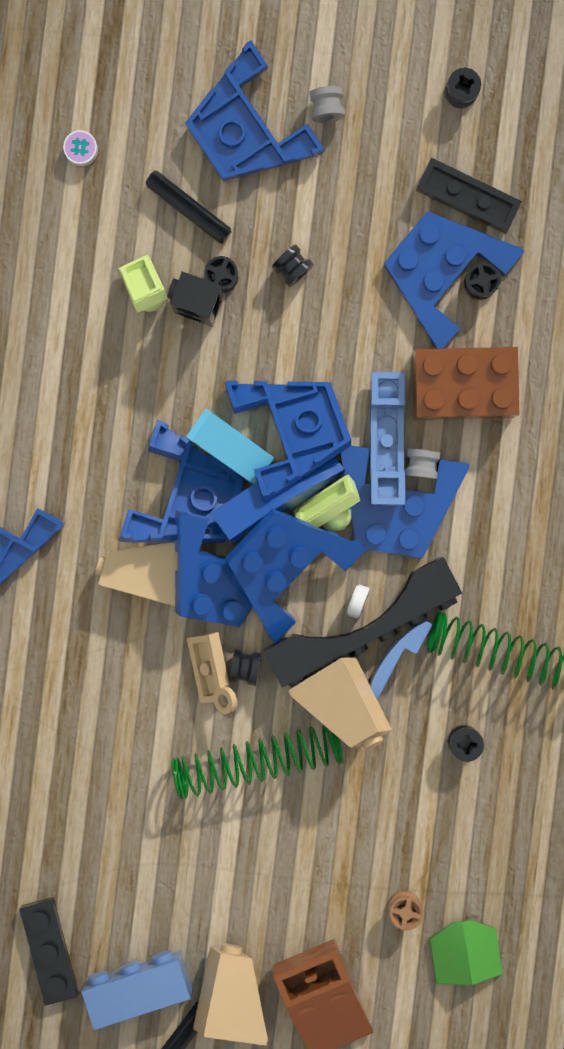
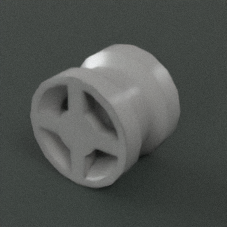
[310,86,345,123]
[405,449,441,480]

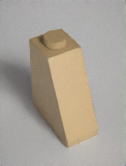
[95,543,178,606]
[288,658,392,750]
[193,943,268,1046]

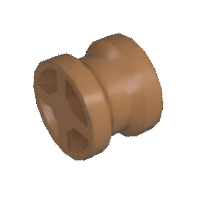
[388,890,423,930]

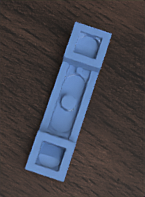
[370,372,405,506]
[368,620,432,715]

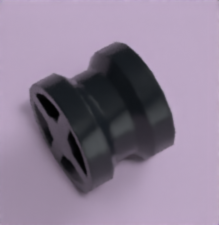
[445,67,482,109]
[272,244,314,287]
[204,256,239,293]
[464,263,500,300]
[229,649,261,686]
[447,725,484,762]

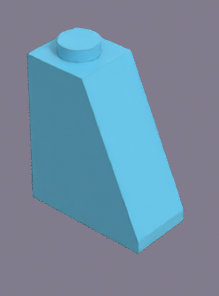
[186,409,274,485]

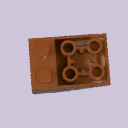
[273,939,374,1049]

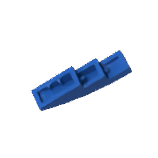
[211,457,345,543]

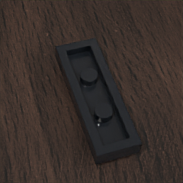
[416,157,522,234]
[19,897,79,1006]

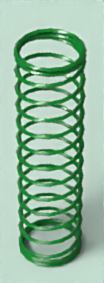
[427,611,564,690]
[171,725,344,801]

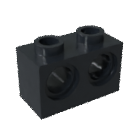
[167,271,224,327]

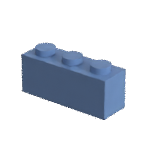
[81,950,193,1030]

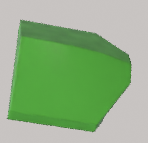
[430,920,503,985]

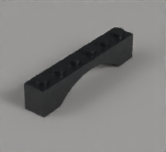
[263,557,462,688]

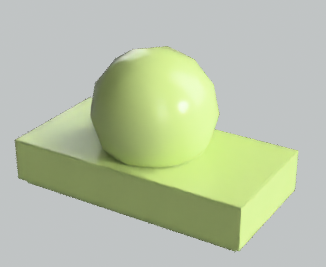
[118,255,169,313]
[293,475,360,532]

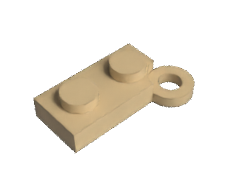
[187,632,237,714]

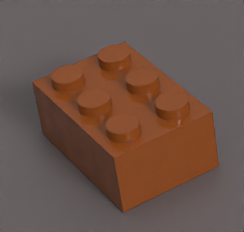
[412,347,519,420]

